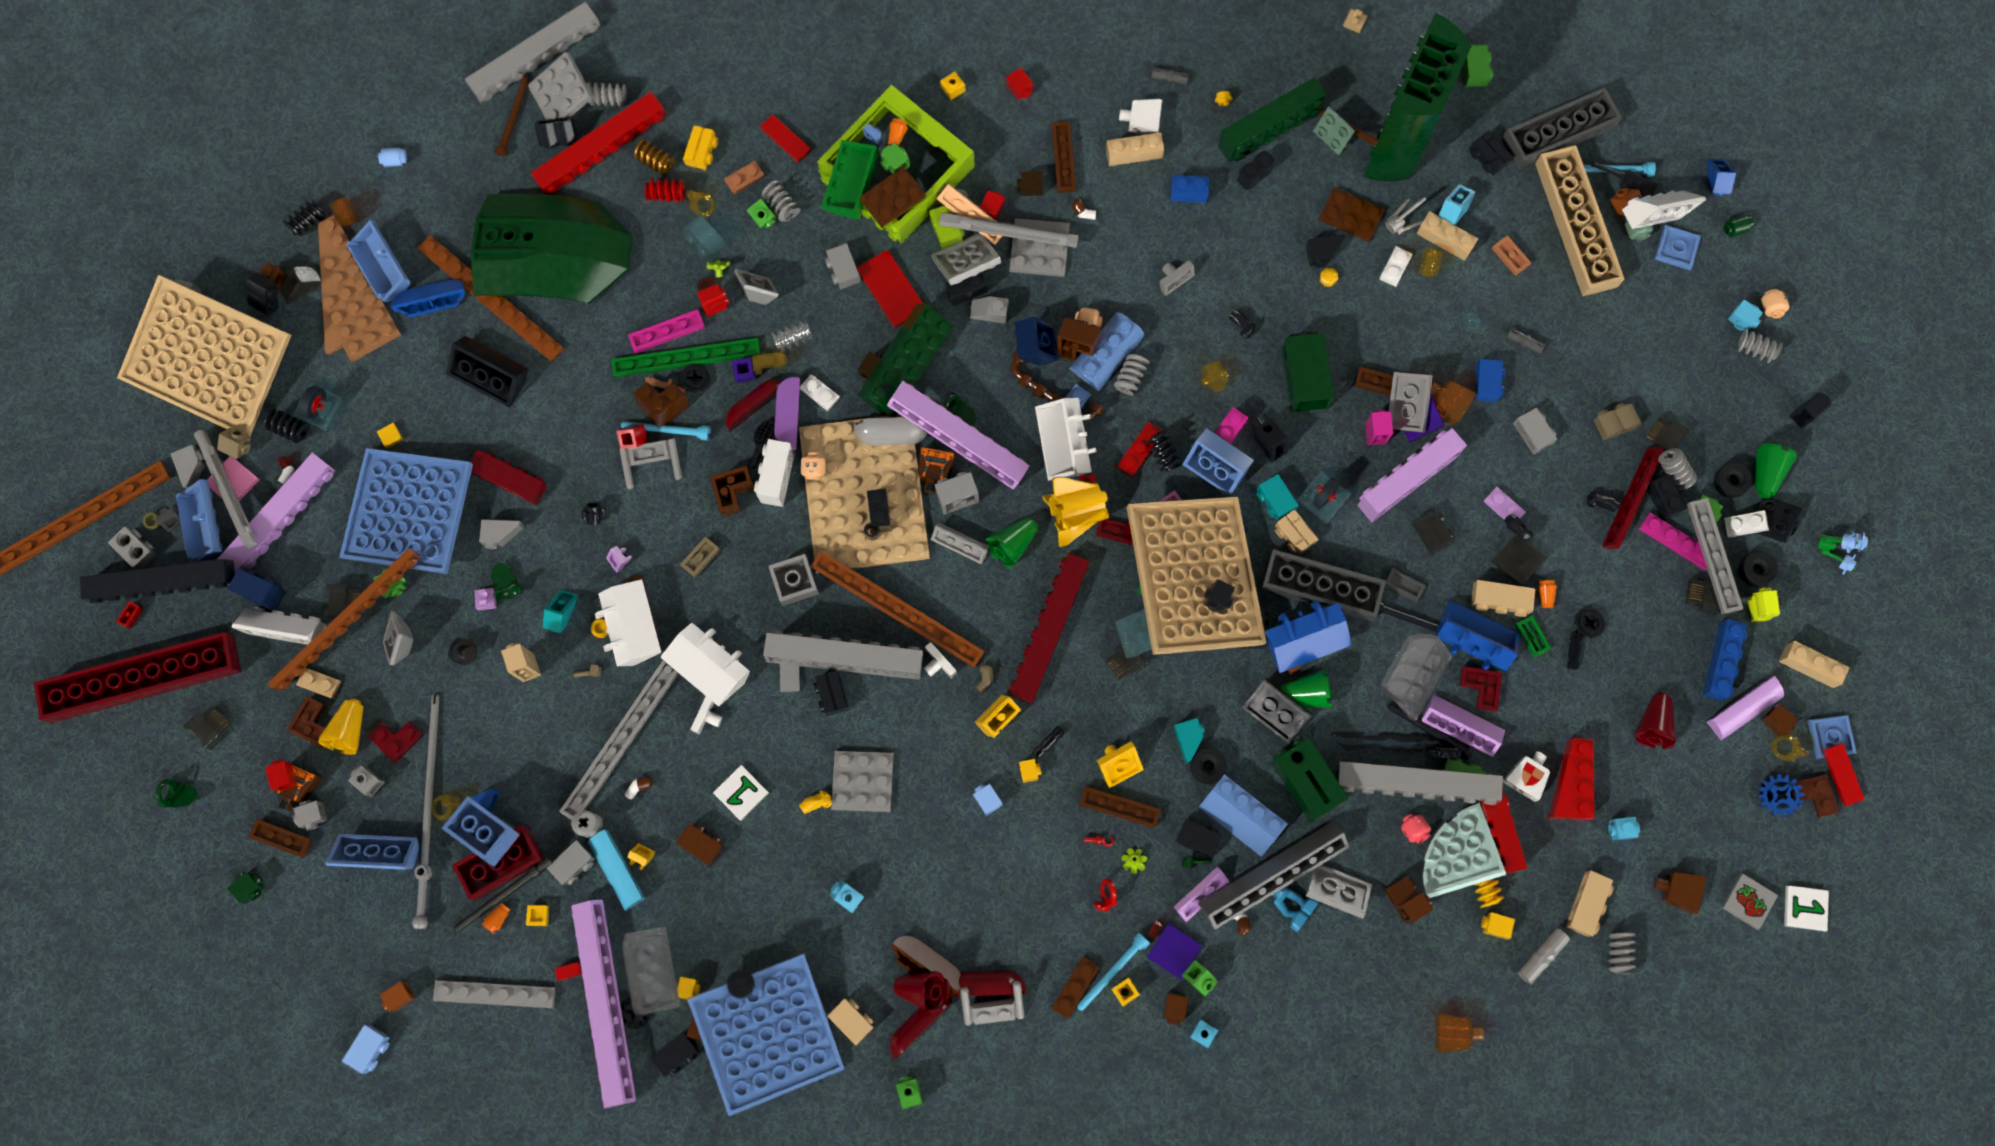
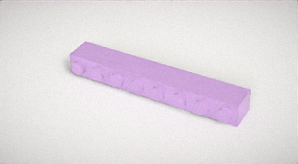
[887,381,1030,490]
[217,453,335,585]

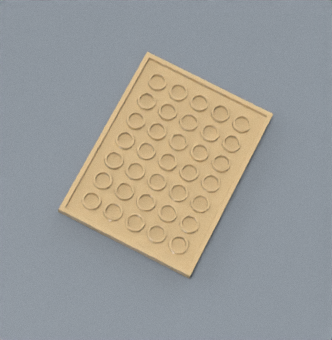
[117,275,291,436]
[799,414,930,574]
[1127,497,1267,655]

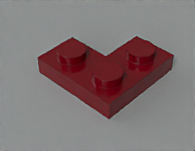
[1459,666,1502,712]
[367,721,423,763]

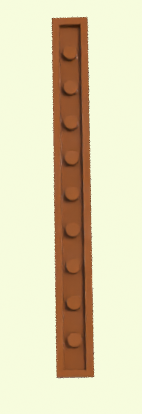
[417,235,564,362]
[0,461,171,575]
[267,548,421,691]
[810,551,984,668]

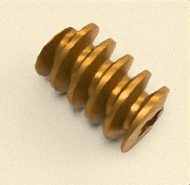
[634,138,675,176]

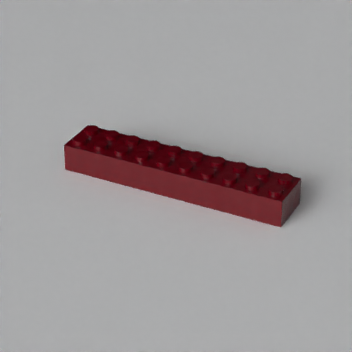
[34,632,241,723]

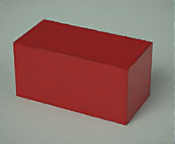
[116,601,144,629]
[555,962,582,981]

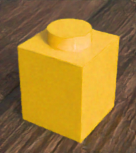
[1481,912,1515,939]

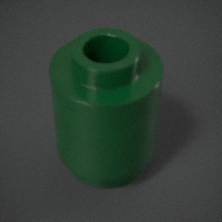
[1723,214,1754,237]

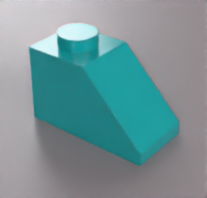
[542,589,578,633]
[1173,718,1205,764]

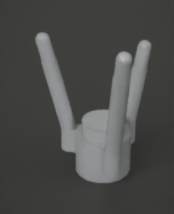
[1385,197,1426,235]

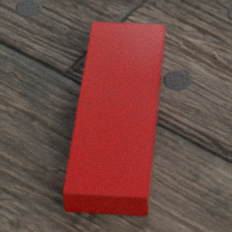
[760,114,811,163]
[1822,743,1864,806]

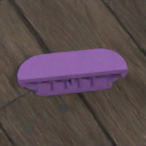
[774,377,800,451]

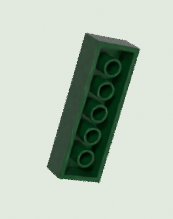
[1218,77,1327,163]
[858,303,954,418]

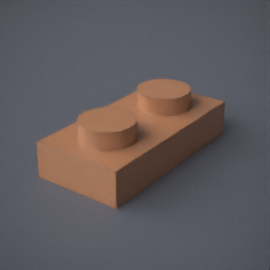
[724,161,765,195]
[1492,235,1531,276]

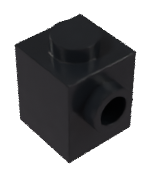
[1204,579,1235,613]

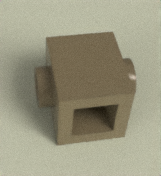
[217,427,251,459]

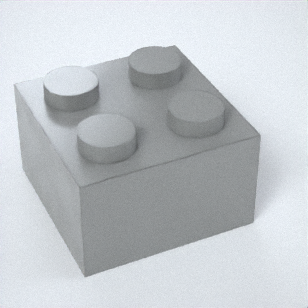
[935,472,979,515]
[768,554,819,606]

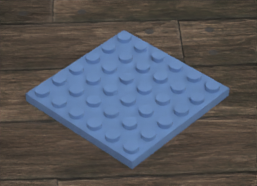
[339,448,473,574]
[687,953,844,1116]

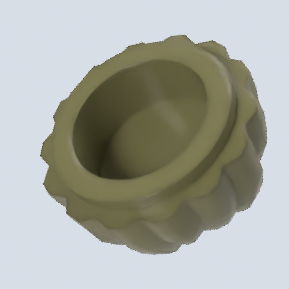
[142,512,160,530]

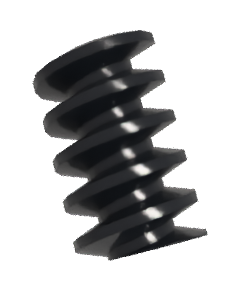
[282,199,326,237]
[264,408,310,443]
[1147,429,1182,472]

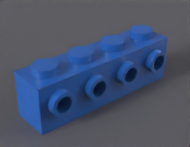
[1702,619,1748,701]

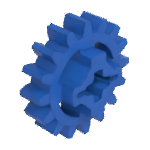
[1757,774,1805,818]

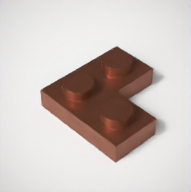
[286,696,326,749]
[1790,774,1839,818]

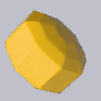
[1320,268,1338,287]

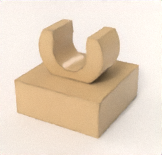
[1343,9,1367,33]

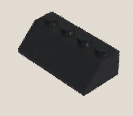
[446,336,529,408]

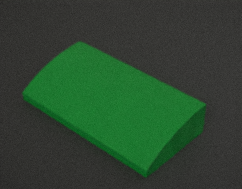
[821,140,880,220]

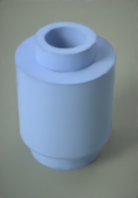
[378,147,407,167]

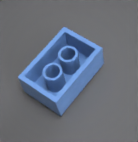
[1182,428,1254,497]
[442,796,520,867]

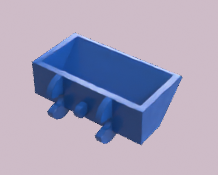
[1265,600,1352,673]
[1436,600,1520,671]

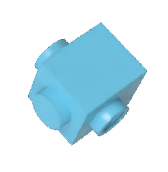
[1728,300,1763,331]
[1608,817,1640,841]
[829,879,864,913]

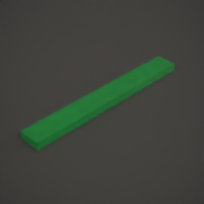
[611,337,761,378]

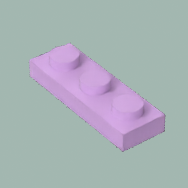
[1174,867,1230,922]

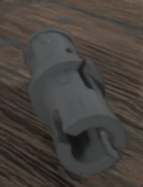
[1152,67,1189,85]
[1506,327,1546,355]

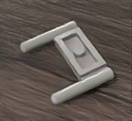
[619,439,682,489]
[960,981,1025,1025]

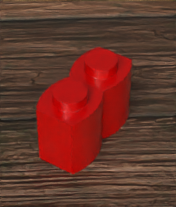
[696,284,730,317]

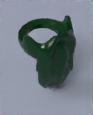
[943,392,976,426]
[491,563,523,602]
[155,779,198,808]

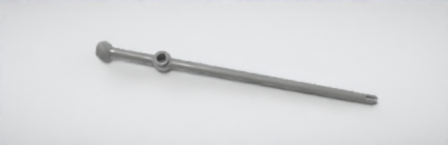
[412,694,440,929]

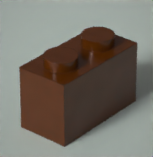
[676,823,724,866]

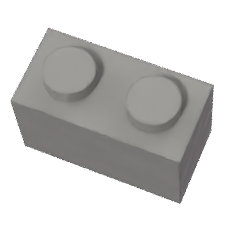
[824,243,861,289]
[1513,407,1557,455]
[547,840,596,886]

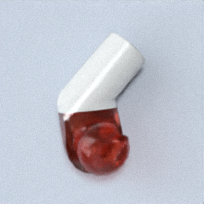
[277,456,295,484]

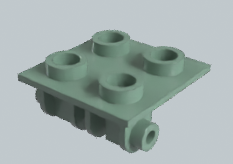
[1313,107,1355,155]

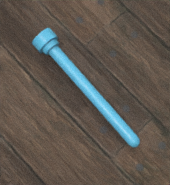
[1583,162,1656,177]
[621,421,711,441]
[1077,932,1150,1010]

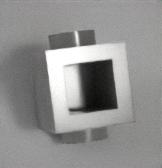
[348,765,385,797]
[293,800,328,830]

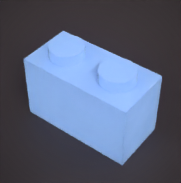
[342,1025,390,1074]

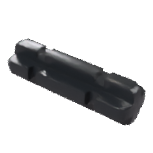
[1567,632,1582,670]
[1033,726,1065,759]

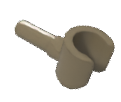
[573,665,602,677]

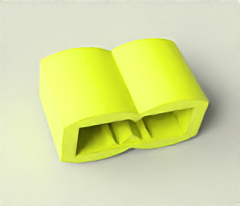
[1748,588,1780,622]

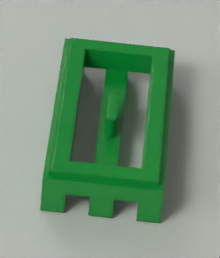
[1515,615,1552,658]

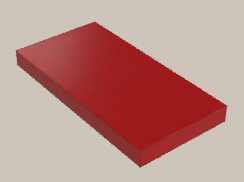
[857,249,922,329]

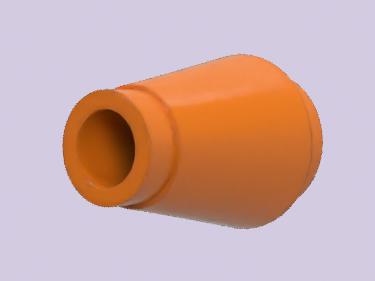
[888,118,908,146]
[1537,580,1557,608]
[481,903,510,934]

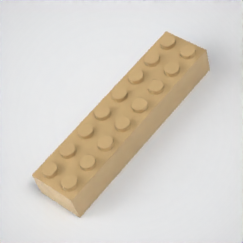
[1535,145,1625,297]

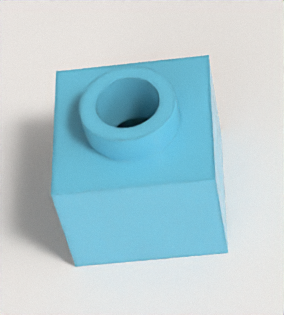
[1190,1019,1218,1048]

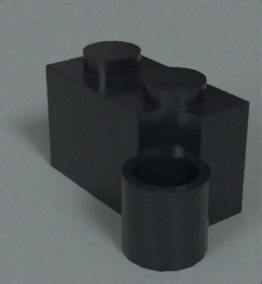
[864,488,892,541]

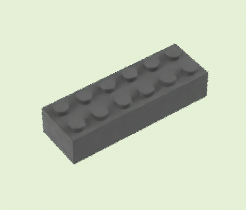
[1502,87,1622,170]
[1261,549,1386,622]

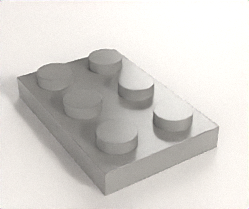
[1389,372,1433,433]
[1306,865,1372,919]

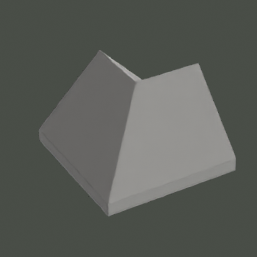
[734,268,779,305]
[383,611,414,665]

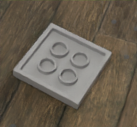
[528,52,593,119]
[1010,218,1070,277]
[931,233,1002,285]
[831,751,894,812]

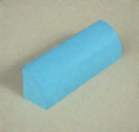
[587,829,645,911]

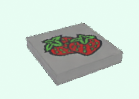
[1722,874,1778,930]

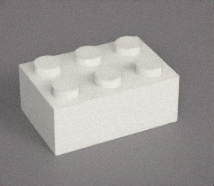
[754,439,795,507]

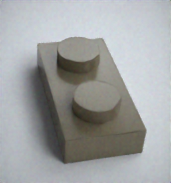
[680,536,720,578]

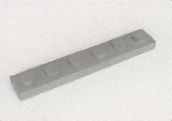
[1687,498,1743,615]
[433,980,556,1008]

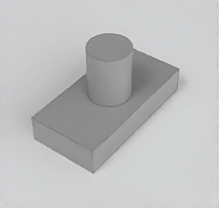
[1159,261,1195,296]

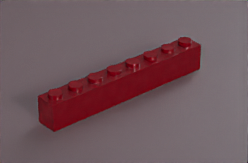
[1009,553,1090,705]

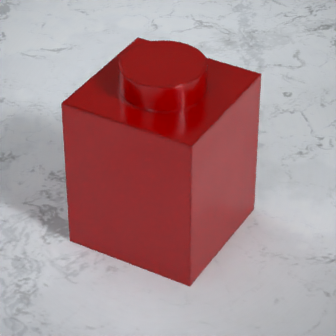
[1006,67,1033,101]
[979,190,1005,221]
[617,424,648,449]
[265,759,297,791]

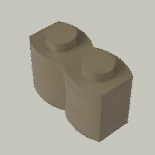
[1594,403,1642,441]

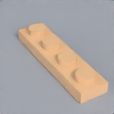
[937,183,1002,245]

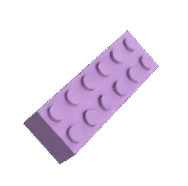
[1357,428,1467,523]

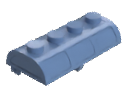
[346,220,410,302]
[1069,312,1145,391]
[176,479,223,563]

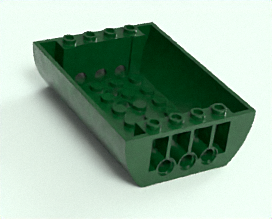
[1363,13,1471,182]

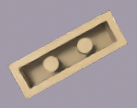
[1106,133,1164,166]
[1417,211,1478,261]
[1471,580,1535,617]
[1779,641,1850,688]
[501,643,541,682]
[1565,870,1613,937]

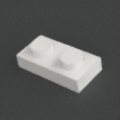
[1379,246,1412,287]
[799,374,840,412]
[1724,510,1769,537]

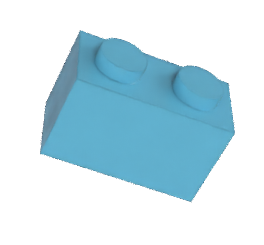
[1439,184,1475,225]

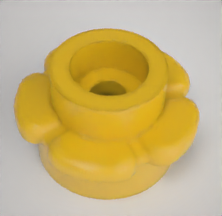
[1215,91,1233,106]

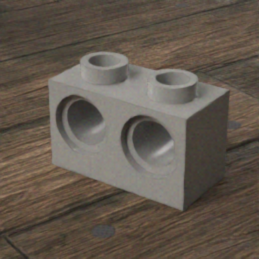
[108,526,158,570]

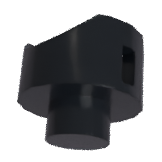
[448,637,477,665]
[727,970,755,999]

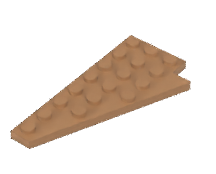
[318,215,401,362]

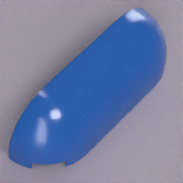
[391,279,465,317]

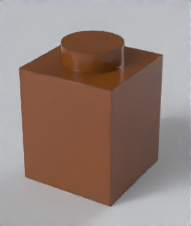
[380,981,416,1012]

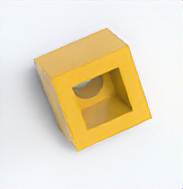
[940,71,966,100]
[1019,759,1042,783]
[675,977,701,1000]
[1111,978,1140,1006]

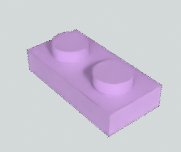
[1483,487,1526,520]

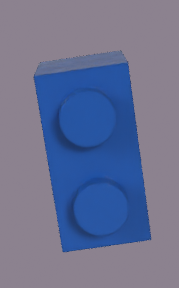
[1170,175,1209,203]
[1474,359,1505,402]

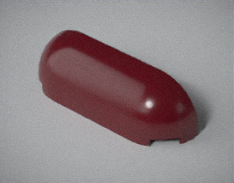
[725,379,783,432]
[949,970,1026,996]
[889,998,953,1060]

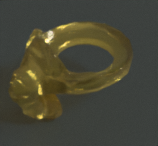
[686,190,715,217]
[1771,735,1809,761]
[432,794,461,821]

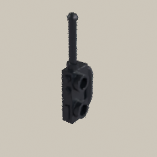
[1591,161,1658,198]

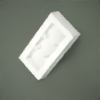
[923,642,957,678]
[690,696,723,735]

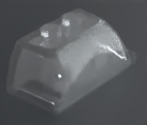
[1380,634,1452,721]
[622,927,680,1015]

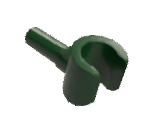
[1182,857,1211,869]

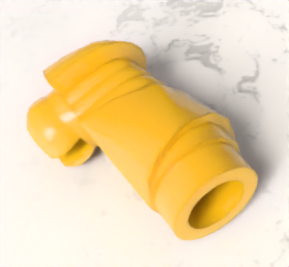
[798,791,832,814]

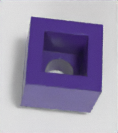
[732,358,756,383]

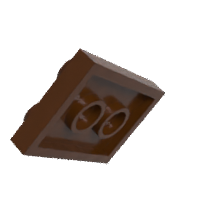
[859,166,926,228]
[1319,187,1385,242]

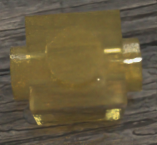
[1417,248,1443,277]
[1200,360,1229,392]

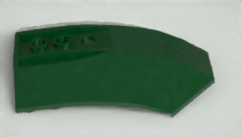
[471,194,632,304]

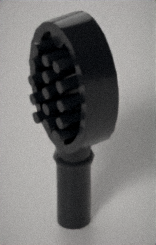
[748,420,776,469]

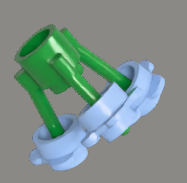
[1818,531,1868,575]

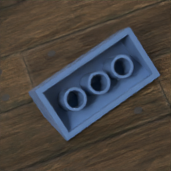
[1198,774,1288,857]
[326,834,421,870]

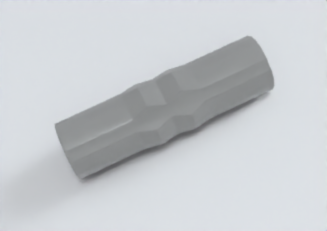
[1518,928,1570,984]

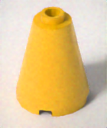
[318,698,364,755]

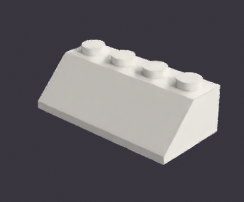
[1622,190,1706,229]
[232,607,326,645]

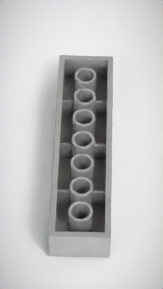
[763,630,923,680]

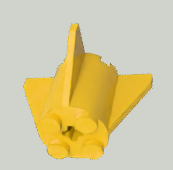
[1042,476,1109,547]

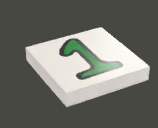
[713,765,769,821]
[1784,886,1829,931]

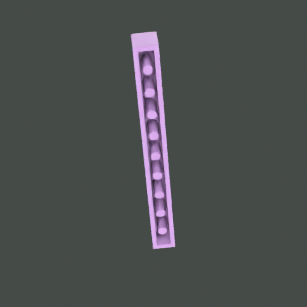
[571,899,636,1108]

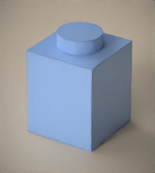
[973,784,1003,816]

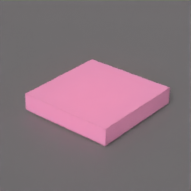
[207,456,259,501]

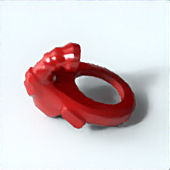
[1094,878,1118,912]

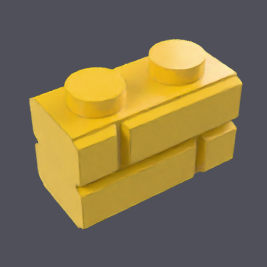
[683,126,718,170]
[975,695,1021,738]

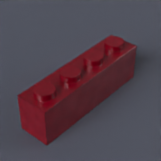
[471,450,548,506]

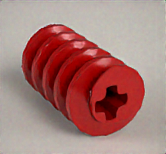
[645,178,685,203]

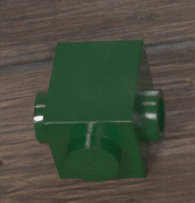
[227,872,265,904]

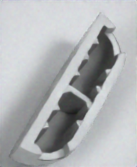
[854,417,928,446]

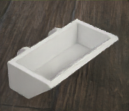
[1035,398,1097,481]
[595,579,661,666]
[660,623,750,706]

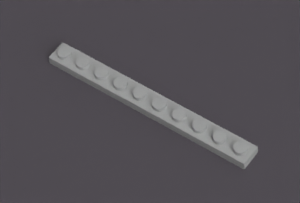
[559,660,679,820]

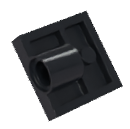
[1756,497,1803,543]

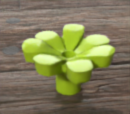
[706,260,731,277]
[1121,848,1147,874]

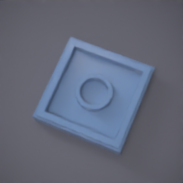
[1654,225,1701,270]
[1808,715,1857,759]

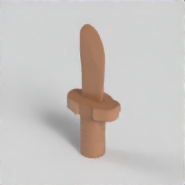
[645,377,685,392]

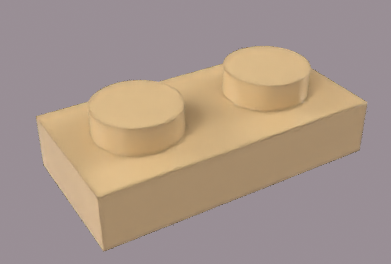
[296,668,341,699]

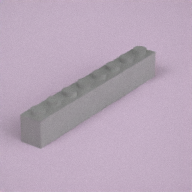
[465,2,601,103]
[1339,762,1503,805]

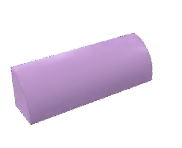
[1707,676,1784,741]
[1421,695,1505,757]

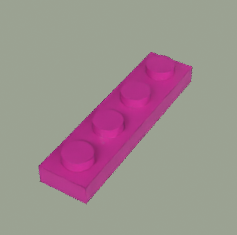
[628,309,705,354]
[1639,512,1707,571]

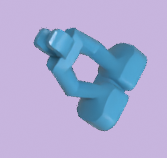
[1273,887,1319,932]

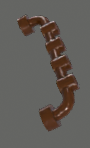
[1011,350,1104,421]

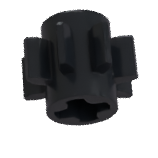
[581,502,606,526]

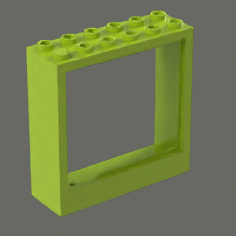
[817,85,975,243]

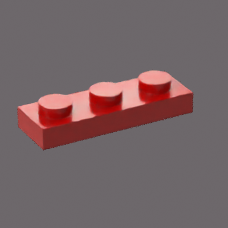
[1117,422,1162,478]

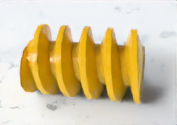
[1474,879,1504,908]

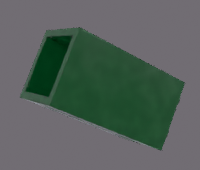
[1281,331,1334,413]
[1271,738,1349,823]

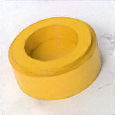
[591,618,609,638]

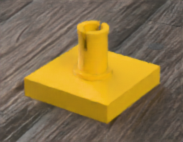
[1097,742,1144,789]

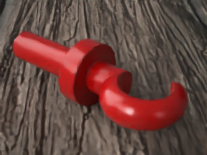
[1084,835,1114,847]

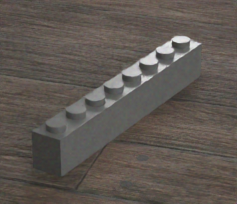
[1198,822,1350,930]

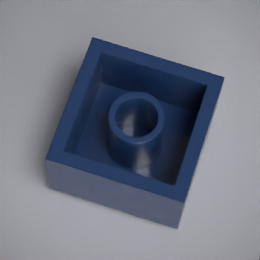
[1015,316,1058,366]
[227,568,286,610]

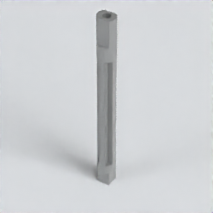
[939,213,1079,248]
[194,430,258,549]

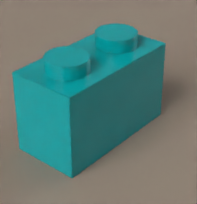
[1256,474,1299,521]

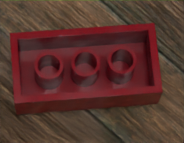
[452,825,545,901]

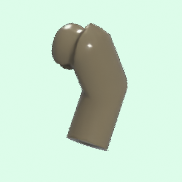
[975,664,994,694]

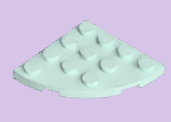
[1423,803,1506,898]

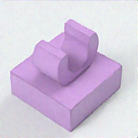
[606,546,632,573]
[475,588,497,611]

